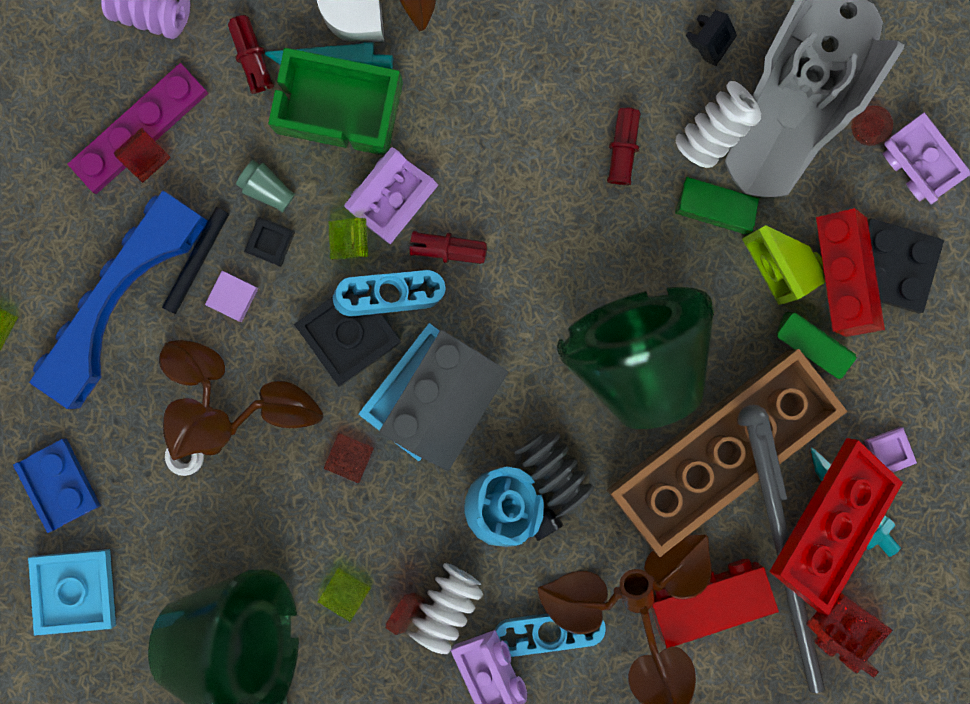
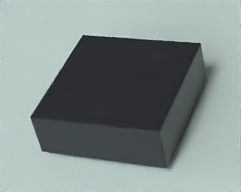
[244,217,295,267]

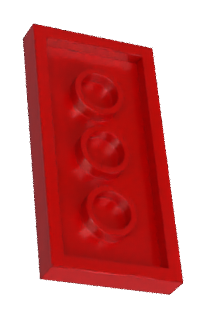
[769,438,903,615]

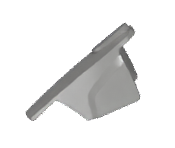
[724,0,905,198]

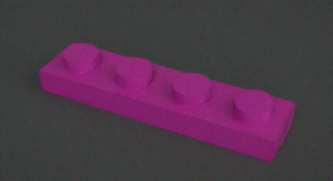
[67,63,209,194]

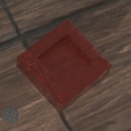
[113,128,171,183]
[324,433,375,483]
[385,592,426,635]

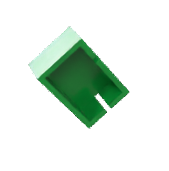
[268,47,403,156]

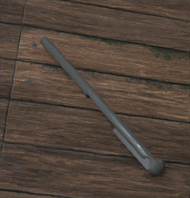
[737,405,825,693]

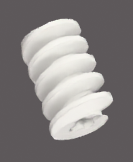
[676,81,761,168]
[407,563,483,654]

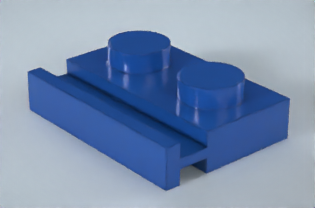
[13,438,101,533]

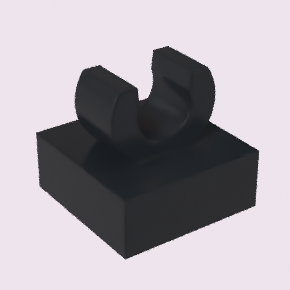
[686,9,737,66]

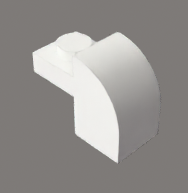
[317,0,385,43]

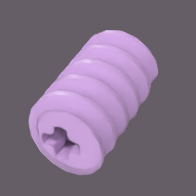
[101,0,190,39]

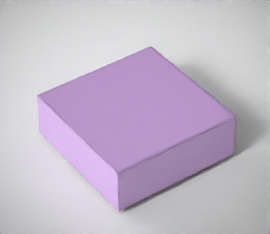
[205,271,258,322]
[864,427,917,472]

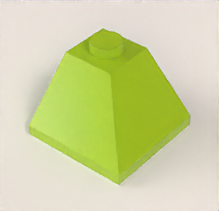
[742,225,825,305]

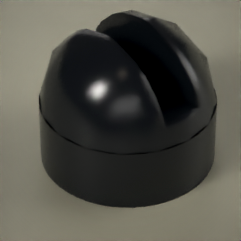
[534,508,563,541]

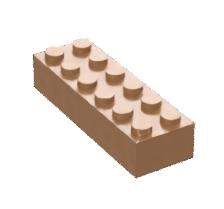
[607,349,848,557]

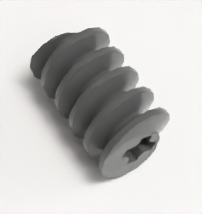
[514,431,594,518]

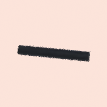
[162,207,229,314]

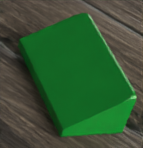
[675,177,759,235]
[777,312,857,379]

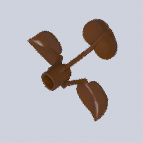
[159,340,324,460]
[538,534,712,704]

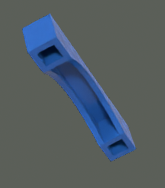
[29,190,208,409]

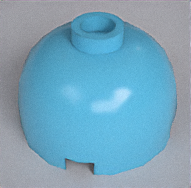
[464,467,544,547]

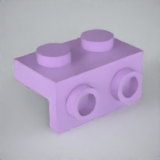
[882,112,970,204]
[345,147,438,244]
[451,630,527,704]

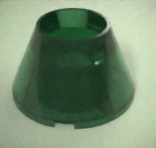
[557,287,714,429]
[148,569,299,704]

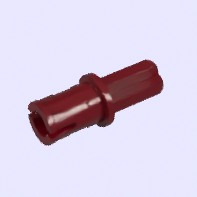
[228,15,274,94]
[607,107,641,186]
[410,231,487,264]

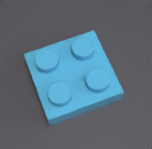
[28,549,116,636]

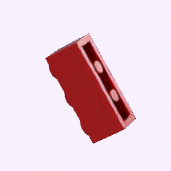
[816,208,885,337]
[651,559,779,648]

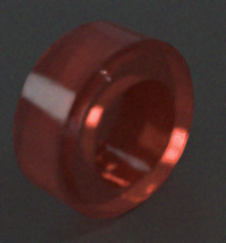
[851,106,893,146]

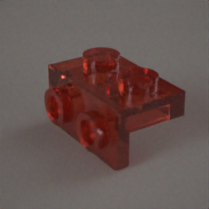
[806,592,893,678]

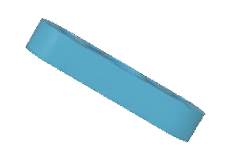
[333,270,446,316]
[495,614,606,657]

